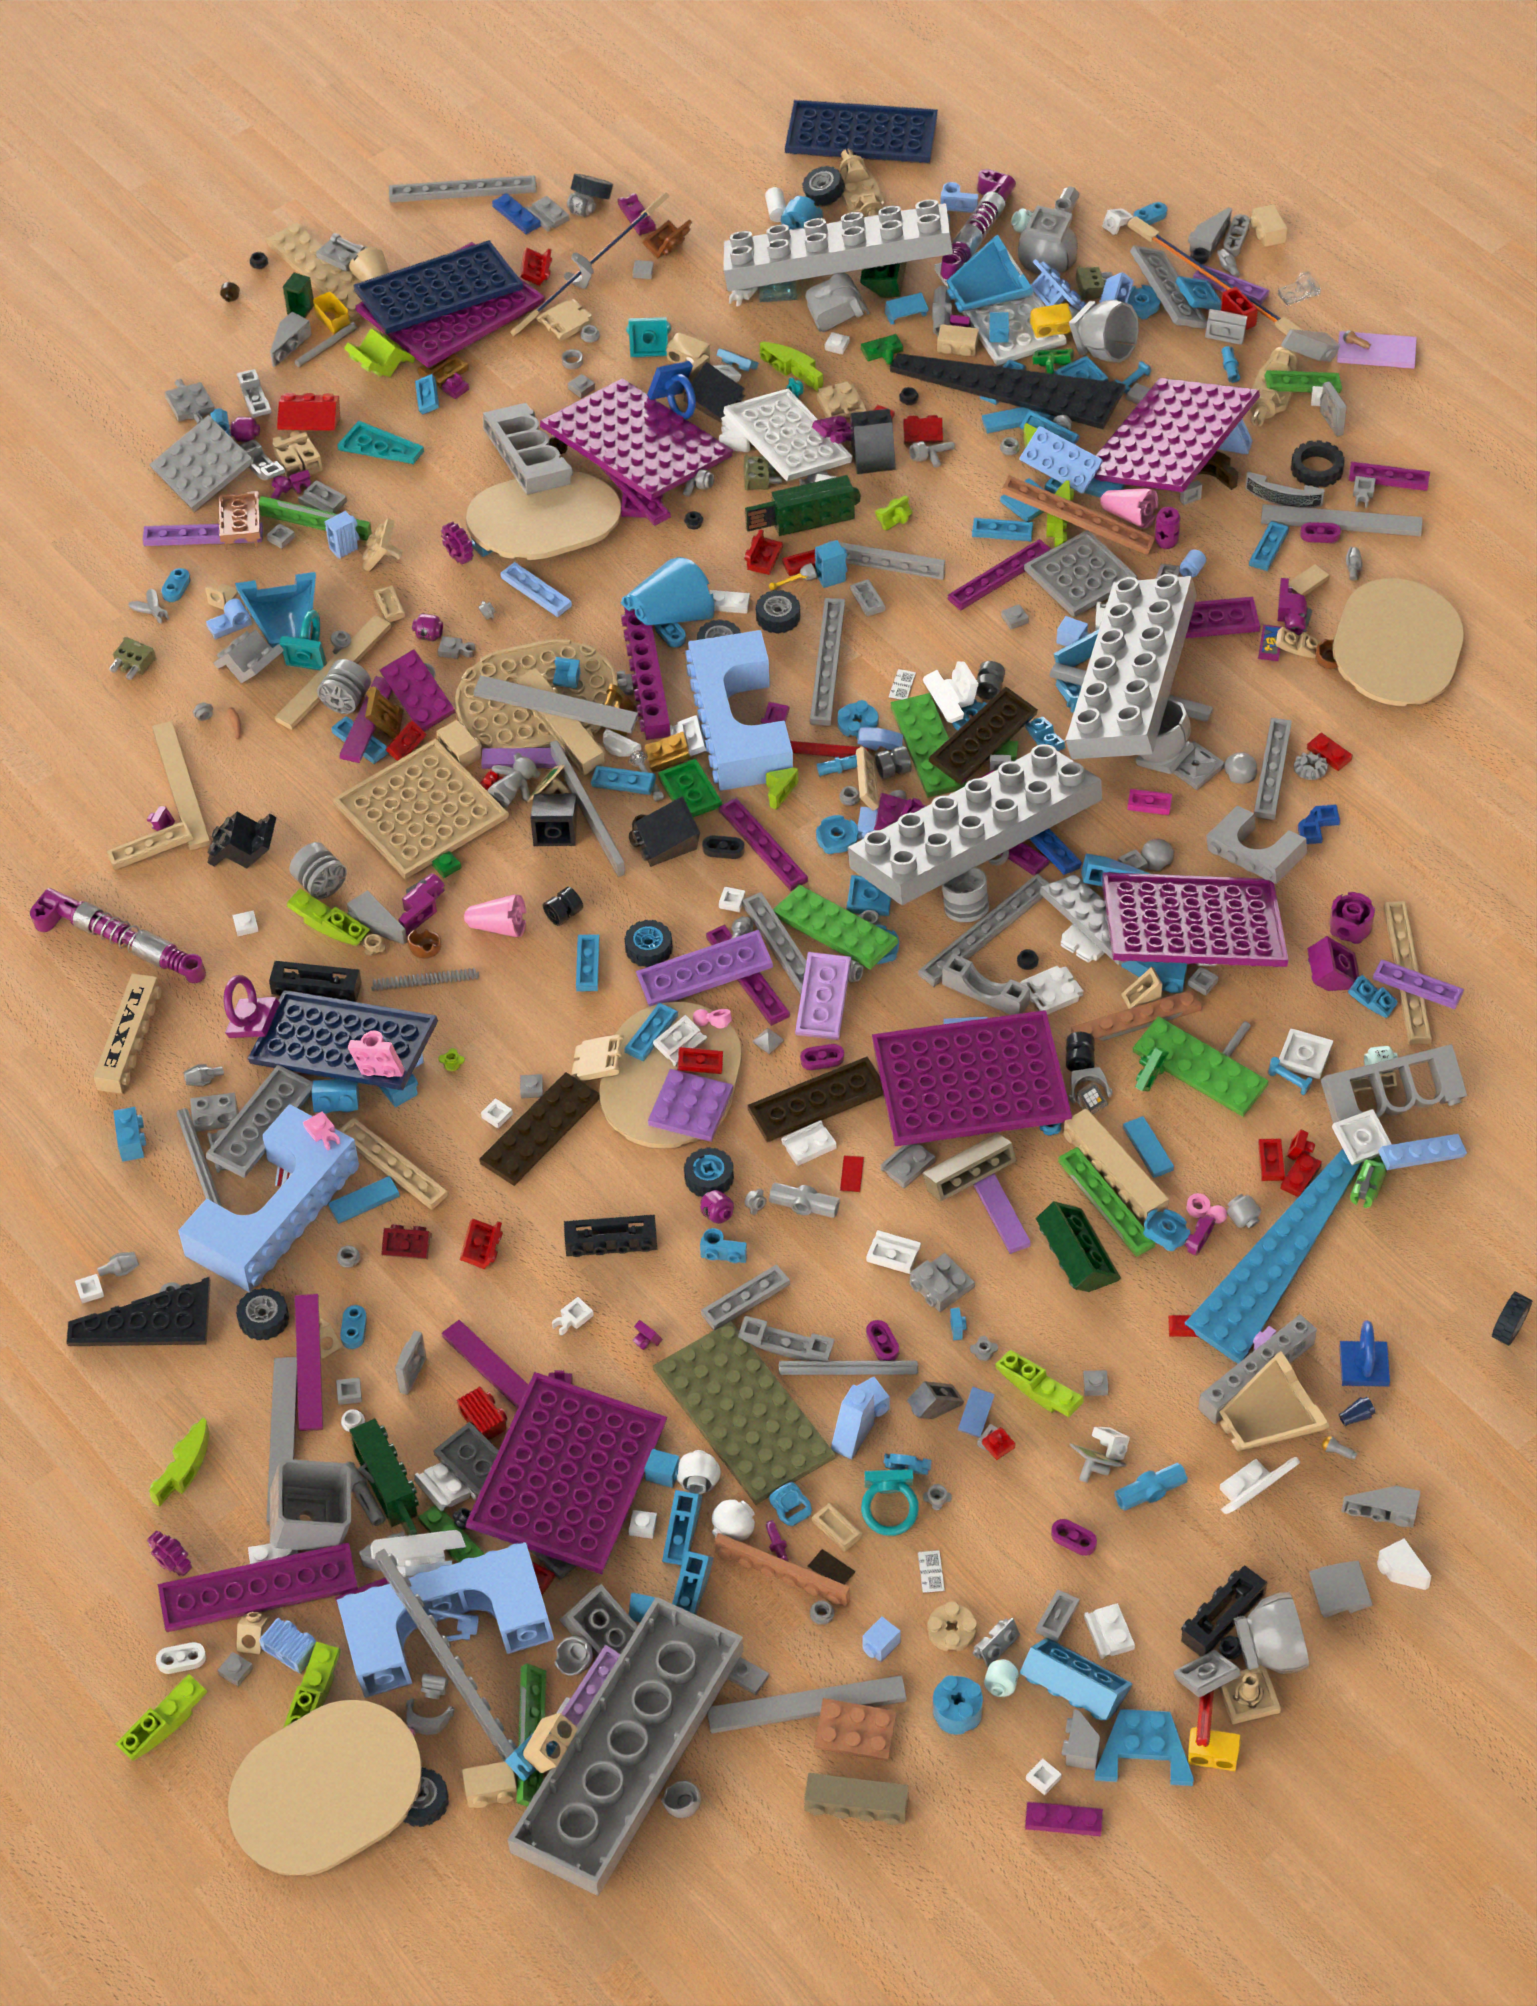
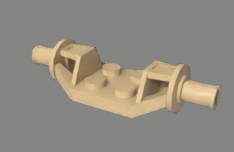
[840,149,885,217]
[1250,347,1297,426]

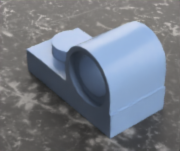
[940,182,978,213]
[206,599,252,640]

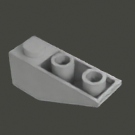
[270,312,312,367]
[1341,1486,1420,1528]

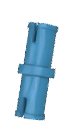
[1221,346,1240,383]
[816,754,857,777]

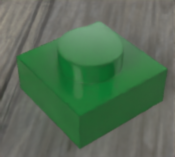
[432,851,461,878]

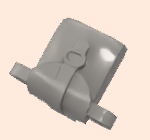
[805,272,870,333]

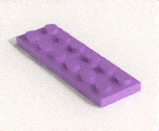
[636,930,773,1007]

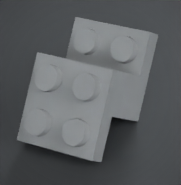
[213,630,284,683]

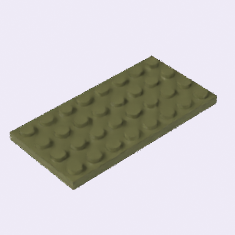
[653,1321,835,1505]

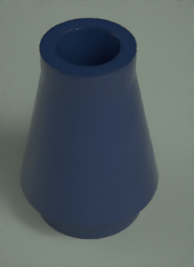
[1338,1397,1376,1426]

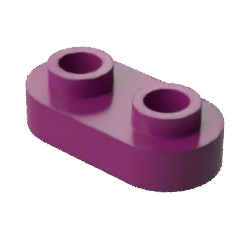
[1300,522,1341,543]
[800,1044,844,1070]
[1185,1215,1216,1256]
[866,1320,899,1361]
[1051,1519,1097,1556]

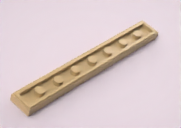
[275,615,392,730]
[152,721,210,850]
[1384,901,1432,1045]

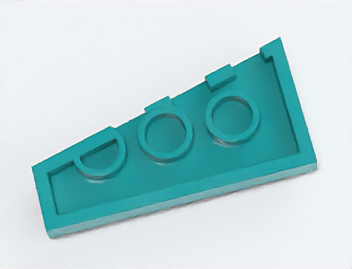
[337,420,424,464]

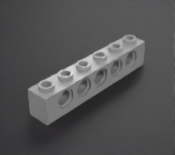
[1198,1315,1317,1424]

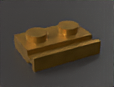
[645,731,691,773]

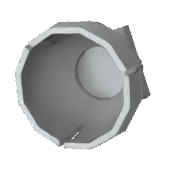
[1018,205,1078,275]
[1069,300,1139,363]
[1135,698,1194,774]
[1234,1592,1309,1674]

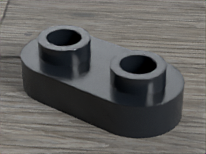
[702,835,745,859]

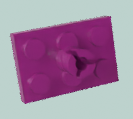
[874,793,927,830]

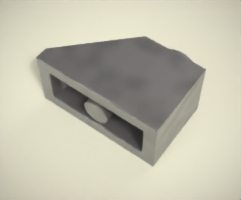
[907,1381,964,1419]

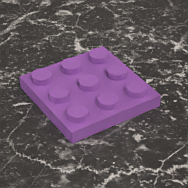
[648,1069,733,1142]

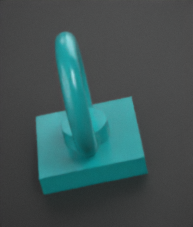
[626,317,672,357]
[280,609,327,670]
[861,1469,919,1536]

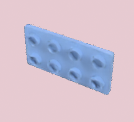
[1031,259,1087,311]
[1019,426,1103,494]

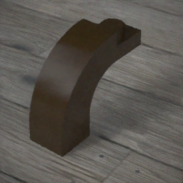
[1198,451,1239,490]

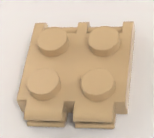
[537,300,593,341]
[817,381,866,418]
[571,1034,624,1081]

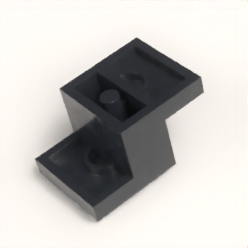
[207,811,277,869]

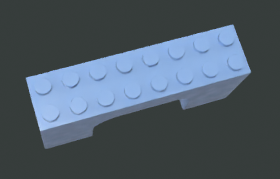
[685,630,793,791]
[178,1104,359,1292]
[337,1542,554,1698]

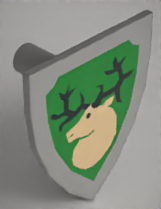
[1069,1443,1127,1483]

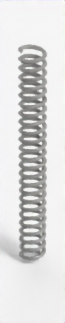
[371,968,479,991]

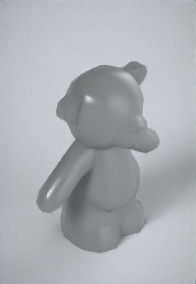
[488,753,541,807]

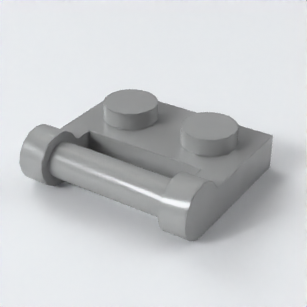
[316,233,366,271]

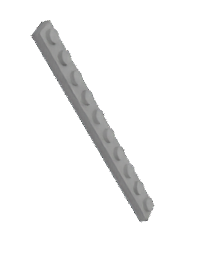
[375,1549,517,1762]

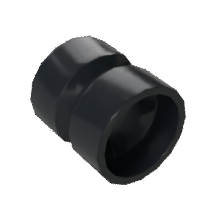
[543,887,584,926]
[1066,1032,1095,1072]

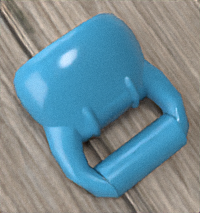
[769,1482,812,1526]

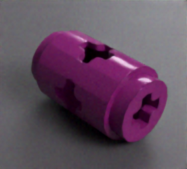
[1155,507,1181,549]

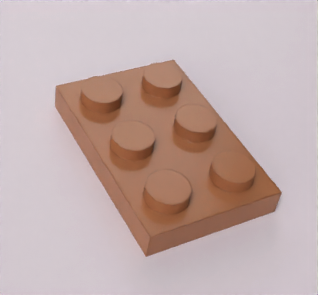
[814,1698,897,1762]

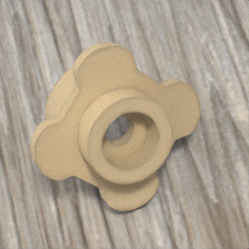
[361,934,386,956]

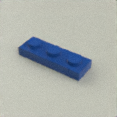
[492,193,541,235]
[1029,828,1082,875]

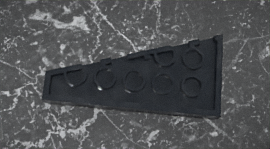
[66,1277,211,1346]

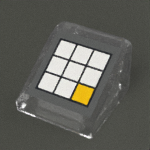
[1076,1082,1108,1115]

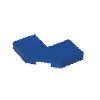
[1297,804,1340,844]

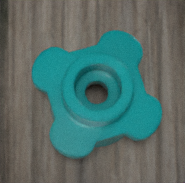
[786,377,804,399]

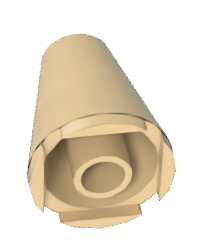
[349,247,390,282]

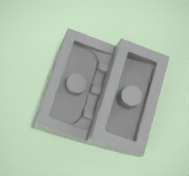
[1309,1561,1373,1618]

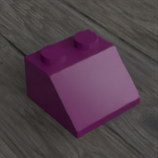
[1307,936,1359,991]

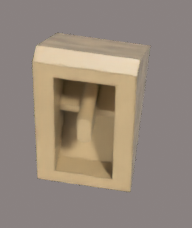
[1121,967,1162,1009]

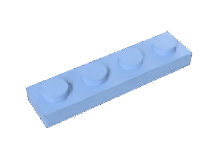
[501,562,572,617]
[1378,1134,1467,1170]

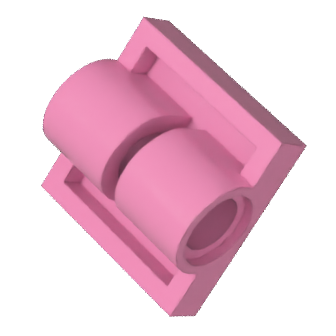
[348,1031,405,1077]

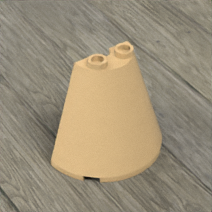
[1219,1351,1329,1452]

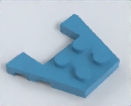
[1094,1709,1194,1786]

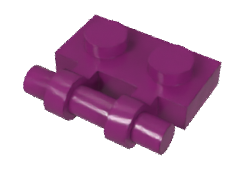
[812,415,851,444]

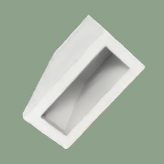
[1377,1539,1431,1590]

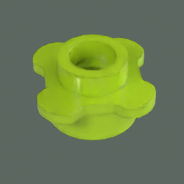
[438,1048,465,1071]

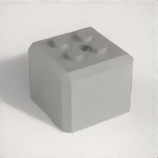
[270,1459,351,1551]

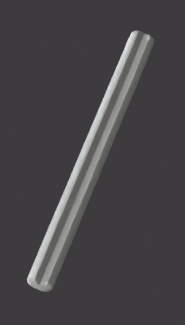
[176,1108,222,1207]
[779,1361,918,1375]

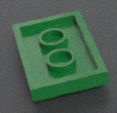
[658,759,722,818]

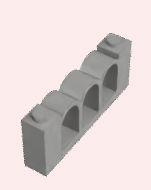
[483,403,573,495]
[1321,1044,1467,1124]

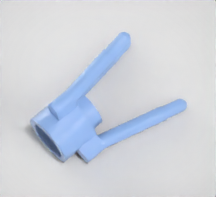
[429,1608,479,1642]

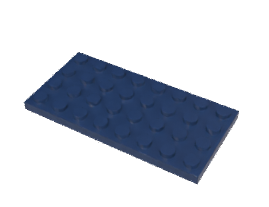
[785,100,938,163]
[354,240,523,334]
[247,990,438,1091]

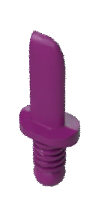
[766,1520,789,1562]

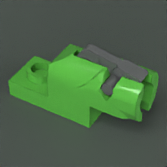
[1350,1156,1387,1208]

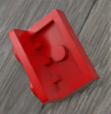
[520,248,553,286]
[903,415,943,443]
[744,529,783,575]
[459,1218,503,1270]

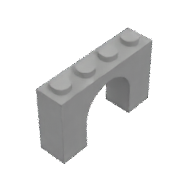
[1206,805,1307,884]

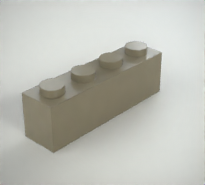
[923,1133,1017,1201]
[804,1773,909,1825]

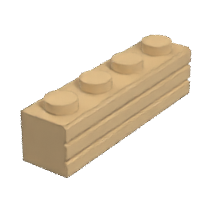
[1350,1072,1397,1092]

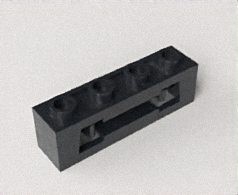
[269,961,362,1002]
[564,1215,657,1257]
[1181,1565,1267,1657]

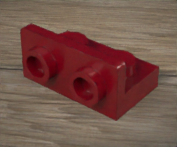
[381,1224,432,1259]

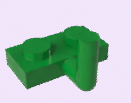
[861,334,903,365]
[1032,349,1074,374]
[1135,1048,1169,1091]

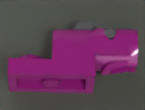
[1277,578,1312,636]
[398,873,445,937]

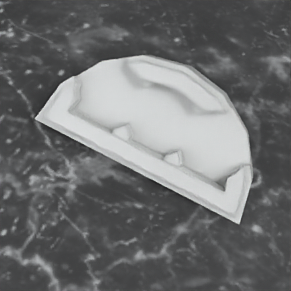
[603,728,641,757]

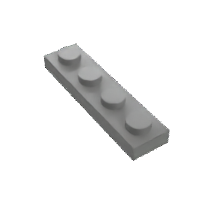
[701,1264,790,1330]

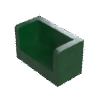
[283,272,314,318]

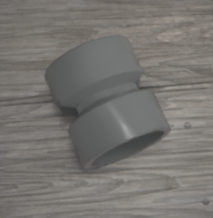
[976,661,1005,700]
[875,746,911,779]

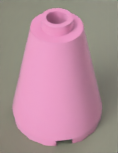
[1100,488,1158,528]
[464,894,526,937]

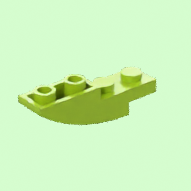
[759,341,823,392]
[1046,480,1074,548]
[287,888,370,946]
[995,1350,1084,1417]
[149,1417,210,1507]
[283,1642,341,1728]
[115,1674,208,1761]

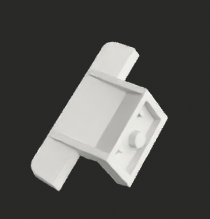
[923,662,978,723]
[1220,1457,1300,1514]
[371,1530,466,1576]

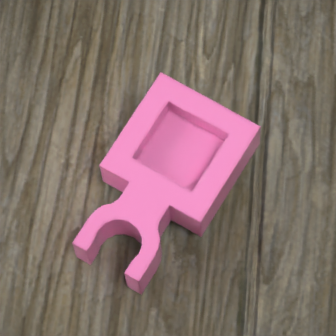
[303,1112,340,1150]

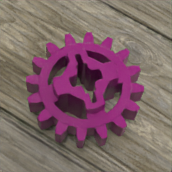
[441,521,474,565]
[147,1530,192,1577]

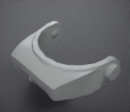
[564,253,594,289]
[1069,1067,1112,1103]
[406,1698,455,1735]

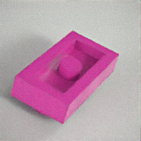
[1127,789,1172,815]

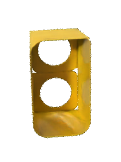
[313,292,350,335]
[1030,303,1072,338]
[1188,1727,1242,1772]

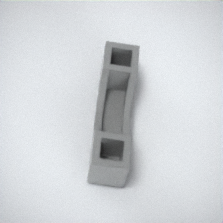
[942,954,1030,1015]

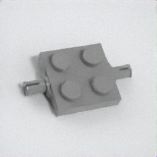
[165,379,215,424]

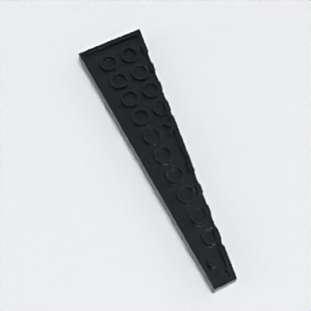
[890,353,1126,430]

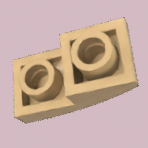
[1276,627,1320,658]

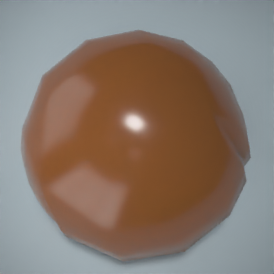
[1315,639,1338,669]
[408,929,442,959]

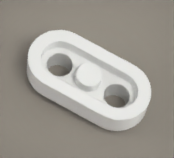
[156,1642,206,1674]

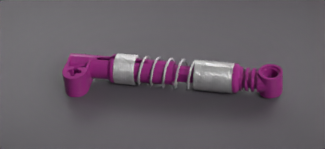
[940,169,1016,280]
[30,888,206,983]

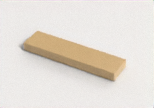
[856,746,879,811]
[107,820,194,870]

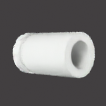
[765,187,786,222]

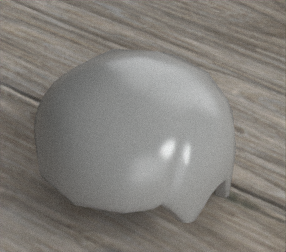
[1224,752,1257,784]
[1141,839,1174,871]
[555,1635,592,1676]
[661,1781,701,1818]

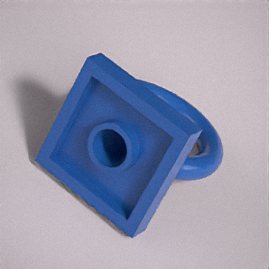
[647,361,696,420]
[1339,1320,1390,1387]

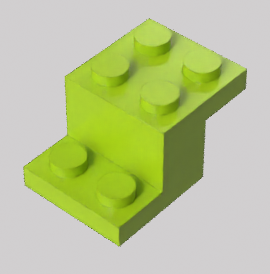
[344,328,416,378]

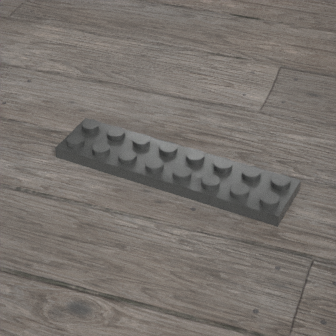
[433,1422,576,1580]

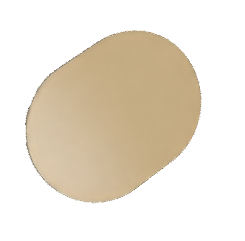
[466,471,621,560]
[1333,578,1464,706]
[455,639,618,748]
[599,1002,741,1149]
[228,1700,422,1876]

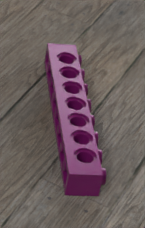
[621,607,671,740]

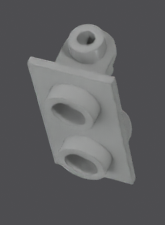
[973,1618,1020,1667]

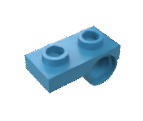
[700,1228,747,1263]

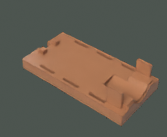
[219,491,260,550]

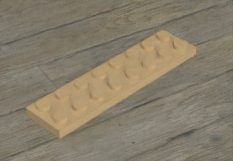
[266,223,363,323]

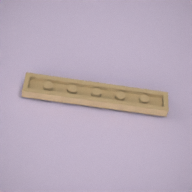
[339,1118,448,1210]

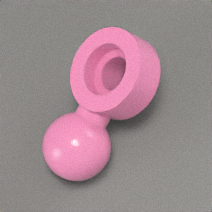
[693,1009,732,1028]
[1186,1193,1227,1223]

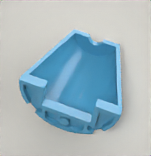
[946,235,1033,313]
[620,557,714,626]
[235,572,316,653]

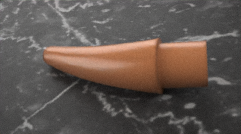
[227,707,241,739]

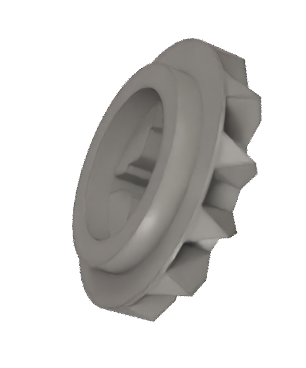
[1294,751,1328,780]

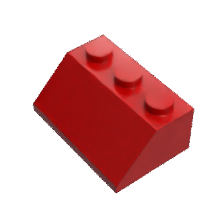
[277,393,341,431]

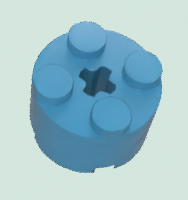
[780,196,823,230]
[933,1675,983,1735]

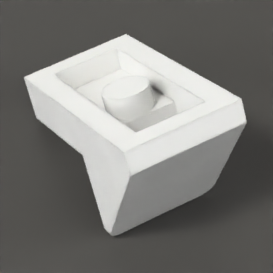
[719,416,751,452]

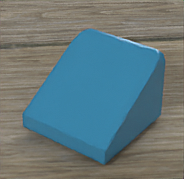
[629,1593,655,1622]

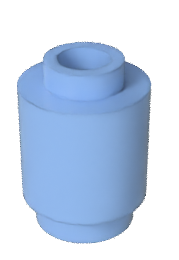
[1180,550,1206,578]

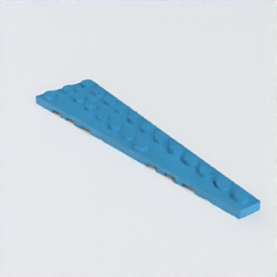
[1185,1148,1363,1364]

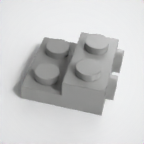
[909,1253,975,1312]

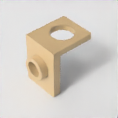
[205,584,239,609]
[320,1318,342,1359]
[236,1612,270,1654]

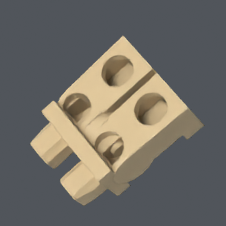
[273,430,323,479]

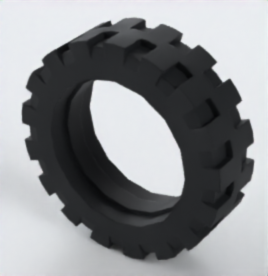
[1291,440,1345,488]

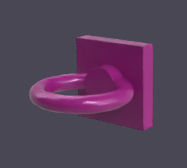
[224,975,280,1038]

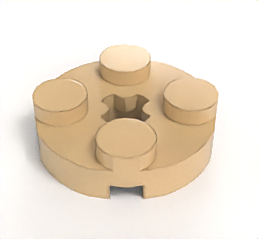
[927,1601,977,1651]

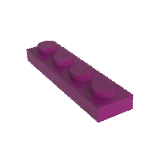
[1348,461,1430,491]

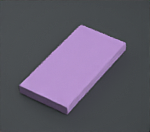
[1337,331,1416,368]
[795,952,851,1040]

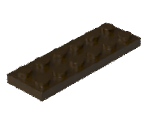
[929,686,1038,785]
[748,1057,884,1142]
[479,1072,600,1186]

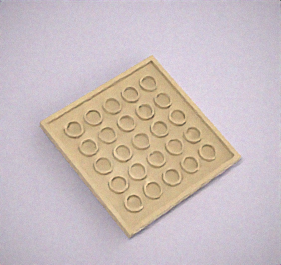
[333,739,509,880]

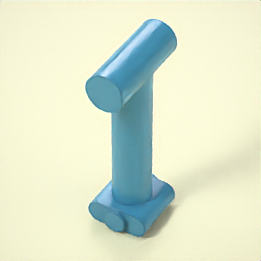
[1114,361,1151,394]
[1268,1057,1312,1095]

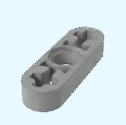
[1224,214,1250,257]

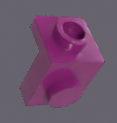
[760,701,790,724]

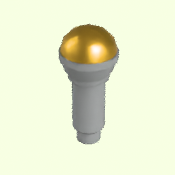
[1321,1436,1357,1460]

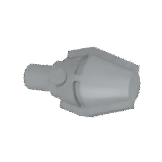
[1217,249,1240,277]
[1346,547,1362,581]
[731,916,754,939]
[183,1064,224,1086]
[97,1252,139,1277]

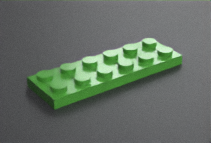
[891,693,967,798]
[773,885,898,970]
[1133,1016,1269,1117]

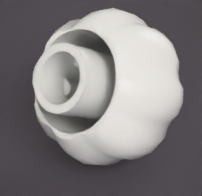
[677,1450,721,1494]
[712,1499,755,1542]

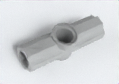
[1055,186,1079,213]
[932,286,952,336]
[769,1183,840,1218]

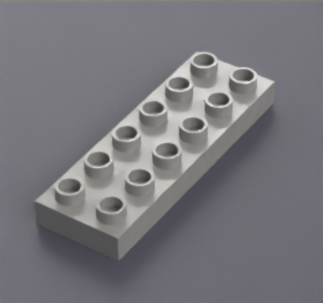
[724,199,953,291]
[1066,574,1197,759]
[848,744,1102,905]
[508,1597,744,1896]

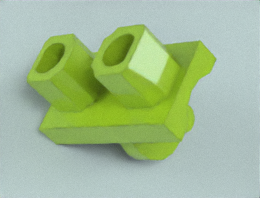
[875,495,913,531]

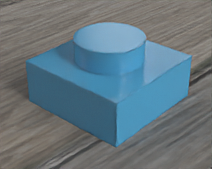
[950,1308,967,1341]

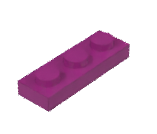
[1025,1802,1103,1836]

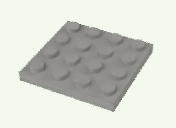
[149,415,254,512]
[1024,530,1138,617]

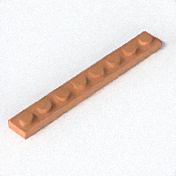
[1001,475,1155,555]

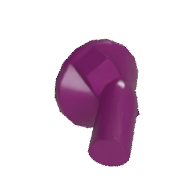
[271,476,291,500]

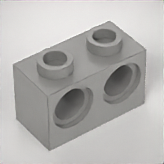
[190,1093,239,1132]

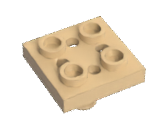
[362,518,402,572]
[1219,1666,1281,1724]

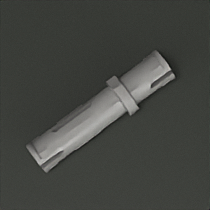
[345,1462,386,1526]

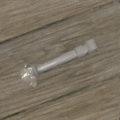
[628,750,664,802]

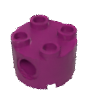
[1329,892,1375,944]

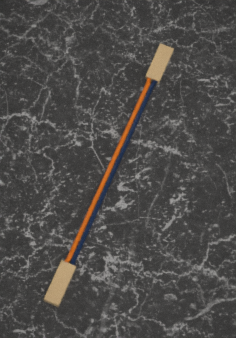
[510,192,670,336]
[1128,216,1303,335]

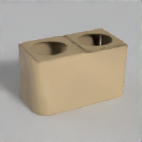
[666,333,711,364]
[523,1713,578,1773]

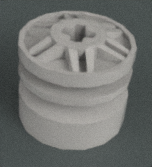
[317,659,371,714]
[289,842,347,899]
[942,867,989,922]

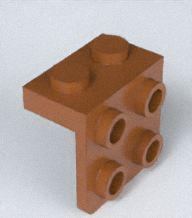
[642,219,692,259]

